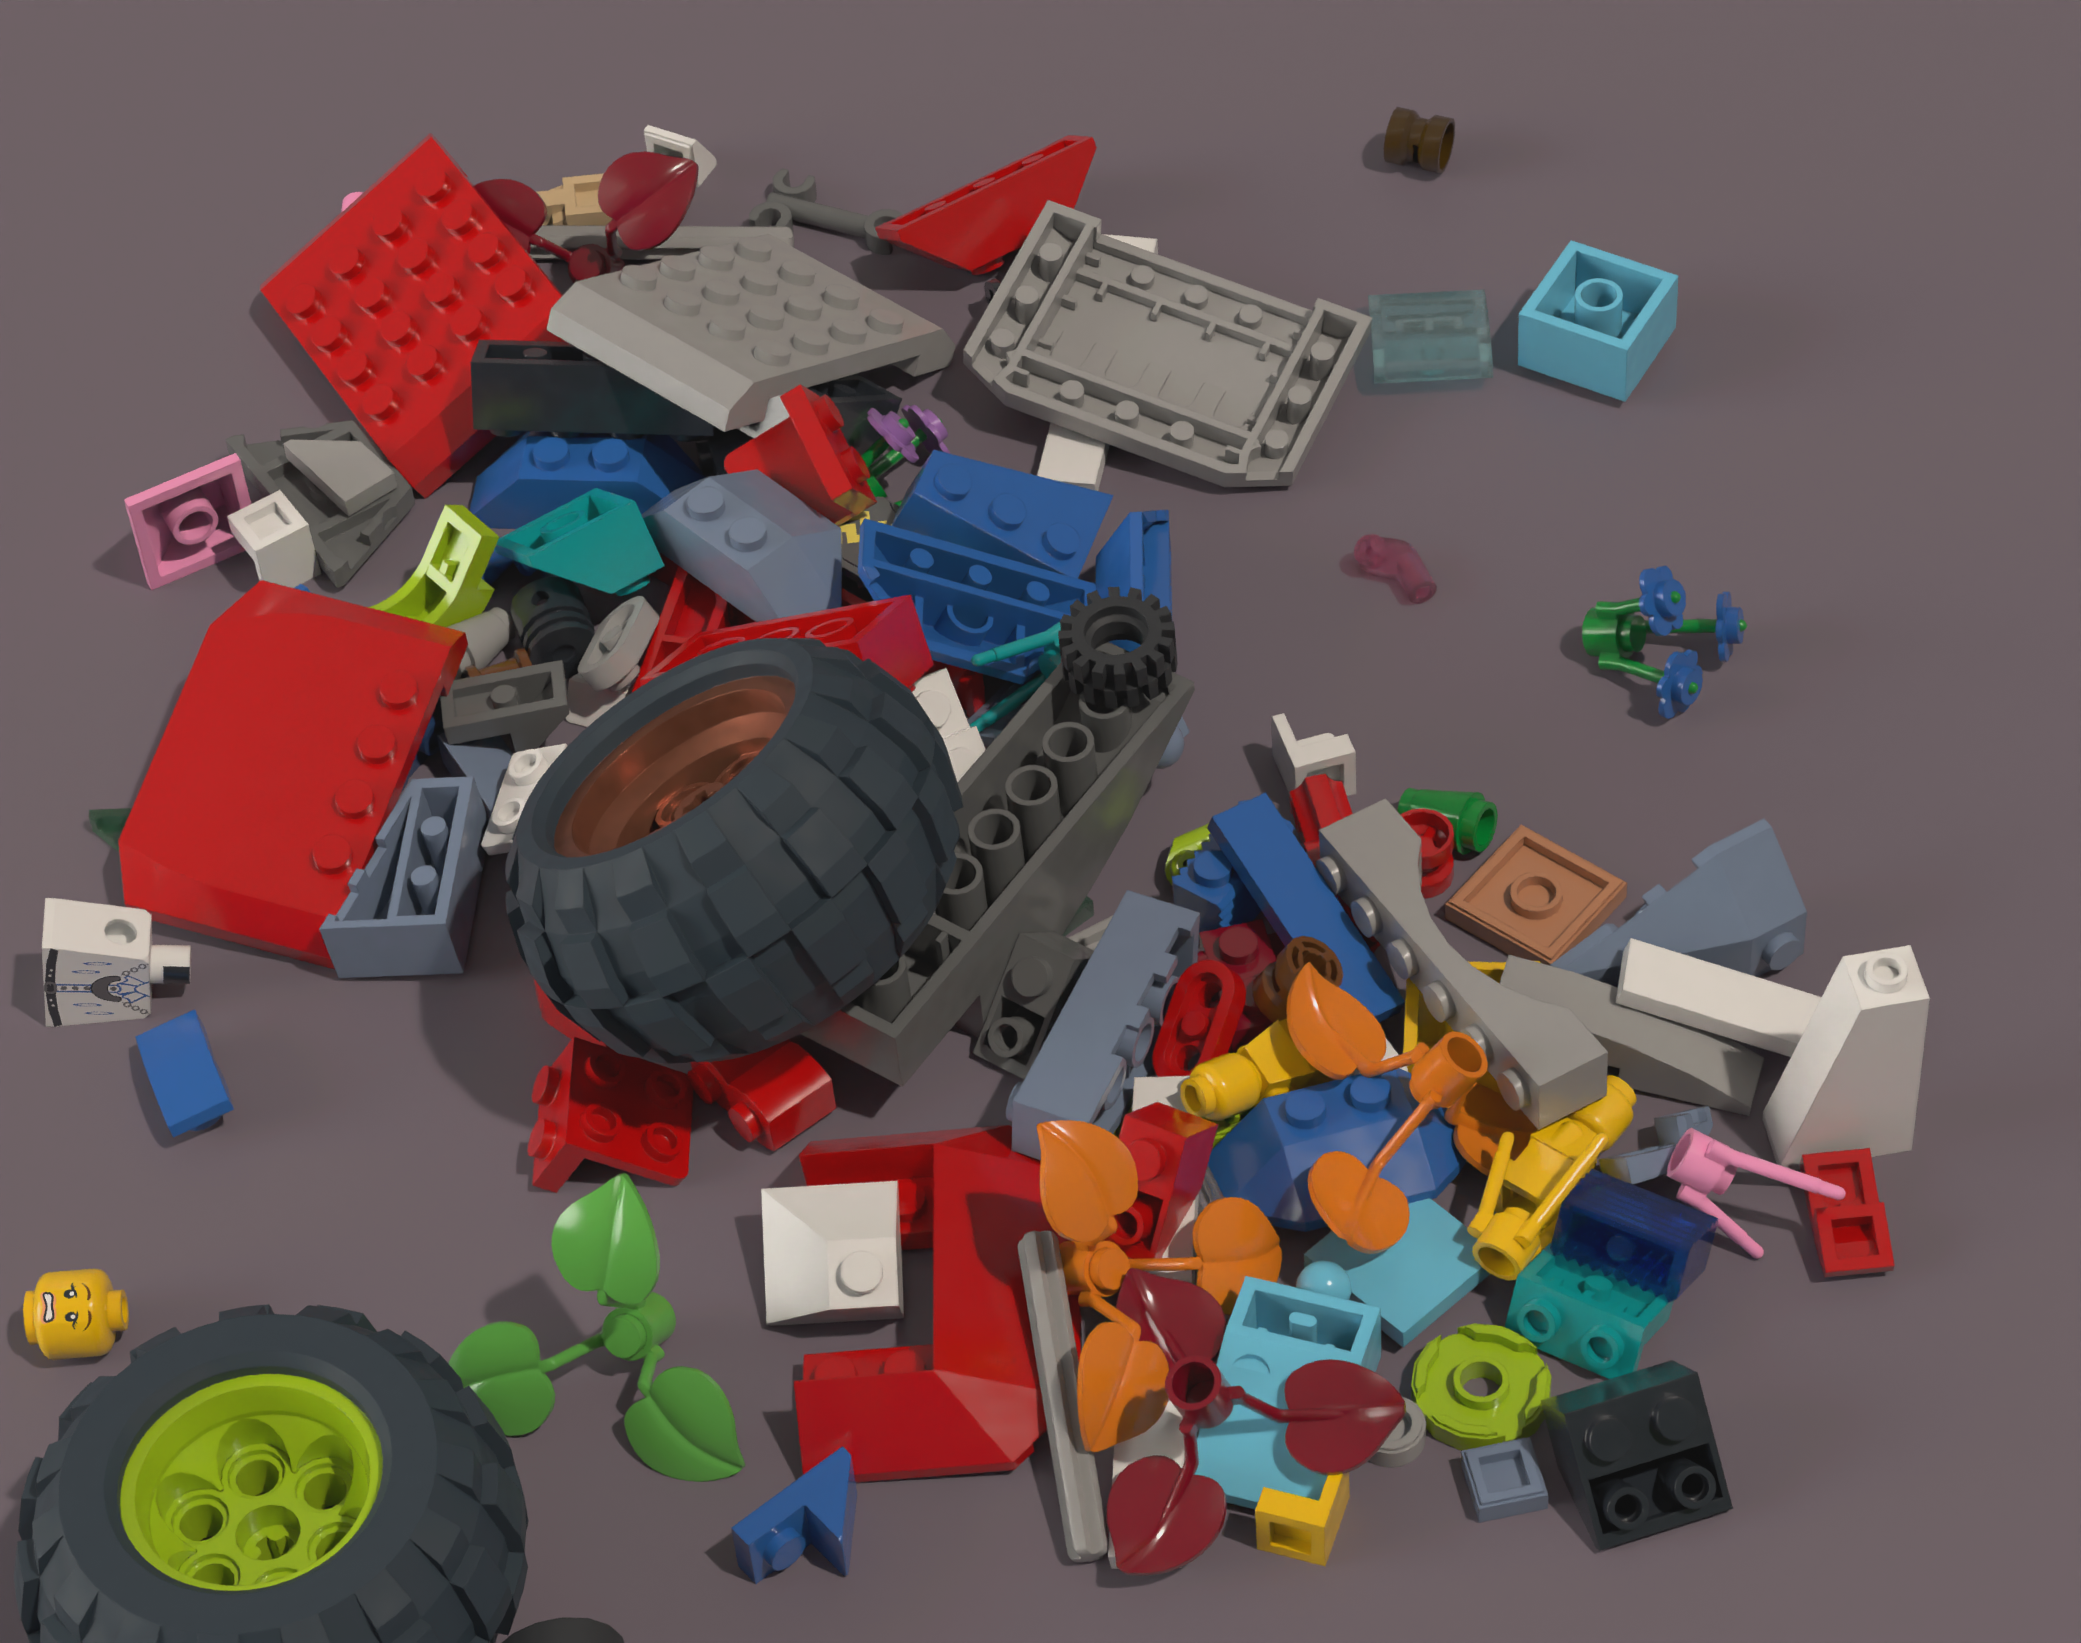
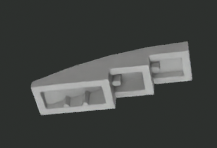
[1499,955,1764,1116]

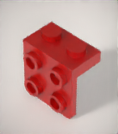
[724,384,878,526]
[528,1037,693,1193]

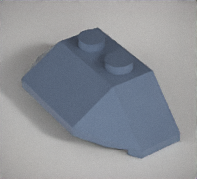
[641,469,842,622]

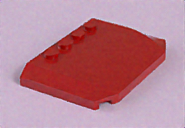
[118,580,468,970]

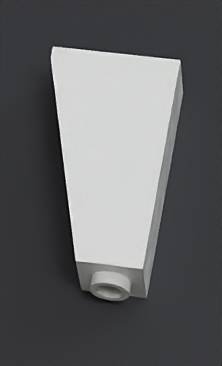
[1762,945,1930,1170]

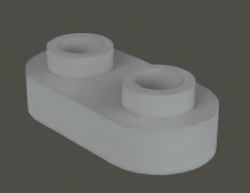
[578,596,660,692]

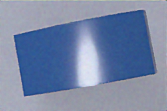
[135,1009,234,1138]

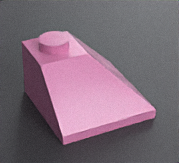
[124,453,251,590]

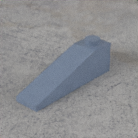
[1549,819,1807,988]

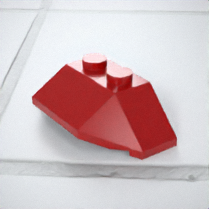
[875,135,1097,275]

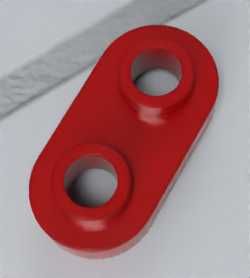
[1152,960,1246,1077]

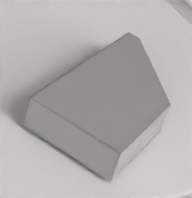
[283,439,398,516]

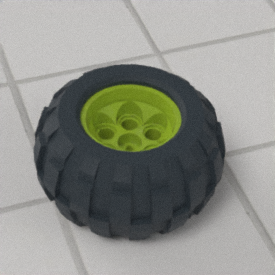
[14,1304,529,1643]

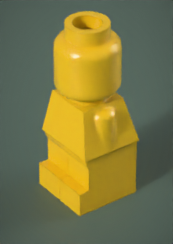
[1180,1019,1337,1121]
[1495,1075,1637,1233]

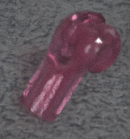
[1354,533,1437,604]

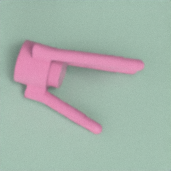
[1667,1128,1846,1259]

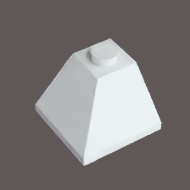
[761,1181,904,1326]

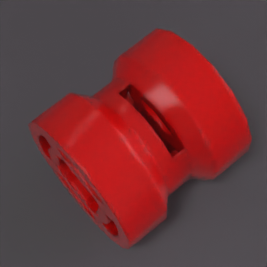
[1400,808,1454,899]

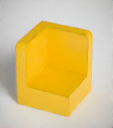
[1255,1472,1350,1567]

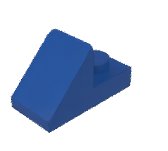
[731,1446,857,1584]

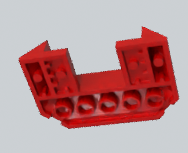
[794,1125,1082,1482]

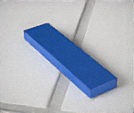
[1207,792,1405,1022]

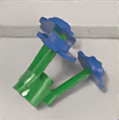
[1582,565,1747,719]

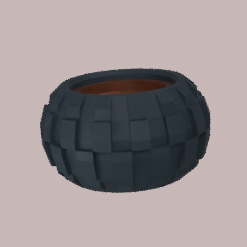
[505,638,963,1064]

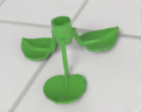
[449,1173,745,1482]

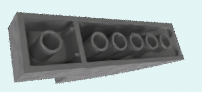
[800,642,1195,1087]

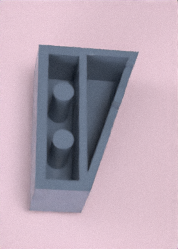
[319,776,489,978]

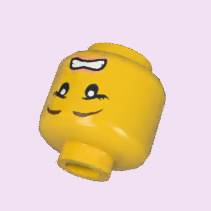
[23,1269,129,1360]

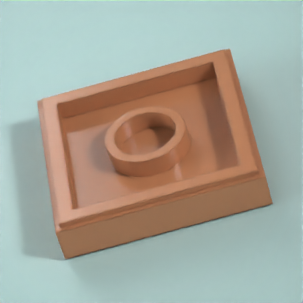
[1445,825,1627,965]

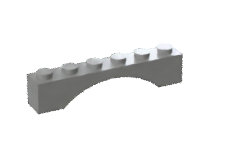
[1316,798,1608,1130]

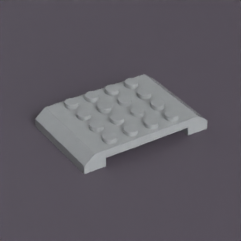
[547,234,956,432]

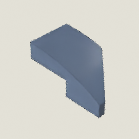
[1599,1106,1713,1186]

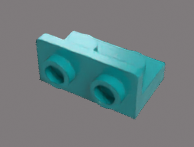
[1505,1244,1675,1379]

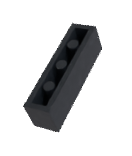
[470,339,716,442]

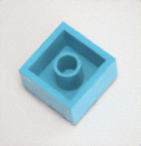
[1518,240,1679,402]

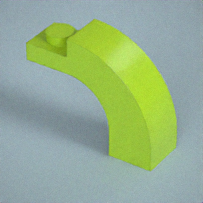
[369,505,499,627]

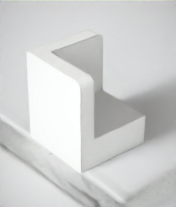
[227,490,321,588]
[1271,713,1356,796]

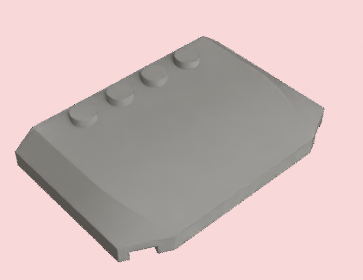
[963,200,1373,487]

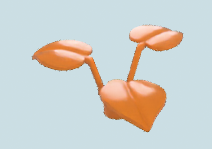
[1286,962,1538,1254]
[1036,1120,1282,1452]

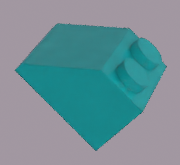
[494,488,664,596]

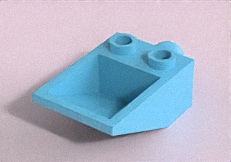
[1195,1261,1381,1509]

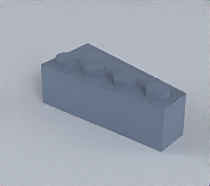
[1006,890,1200,1160]

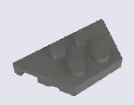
[225,420,415,588]

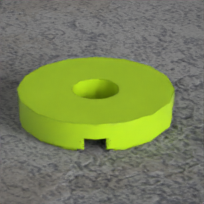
[1411,1323,1551,1451]

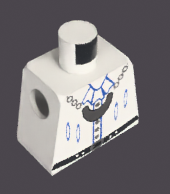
[42,898,191,1027]

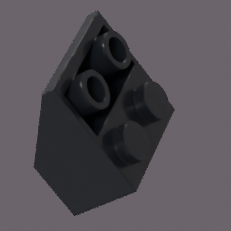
[1541,1360,1733,1550]

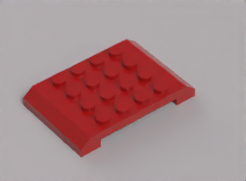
[260,133,567,499]

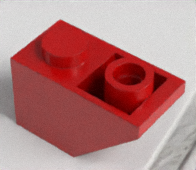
[1102,1102,1218,1259]

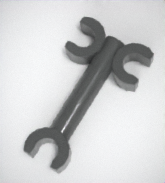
[749,168,903,255]

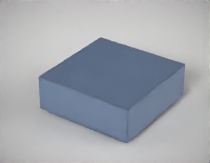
[1461,1437,1548,1523]

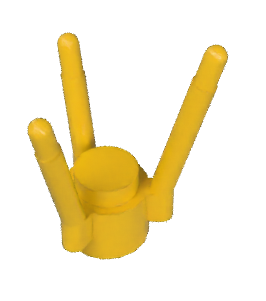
[1467,1132,1609,1281]

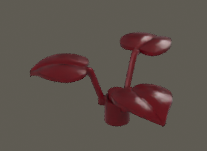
[473,151,699,283]
[1107,1268,1406,1576]

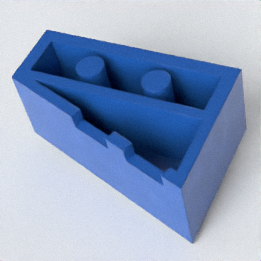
[891,450,1114,579]

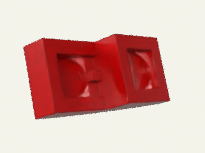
[1799,1148,1895,1278]

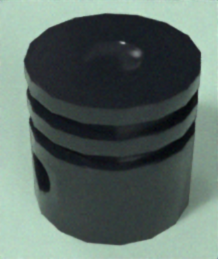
[510,577,595,679]

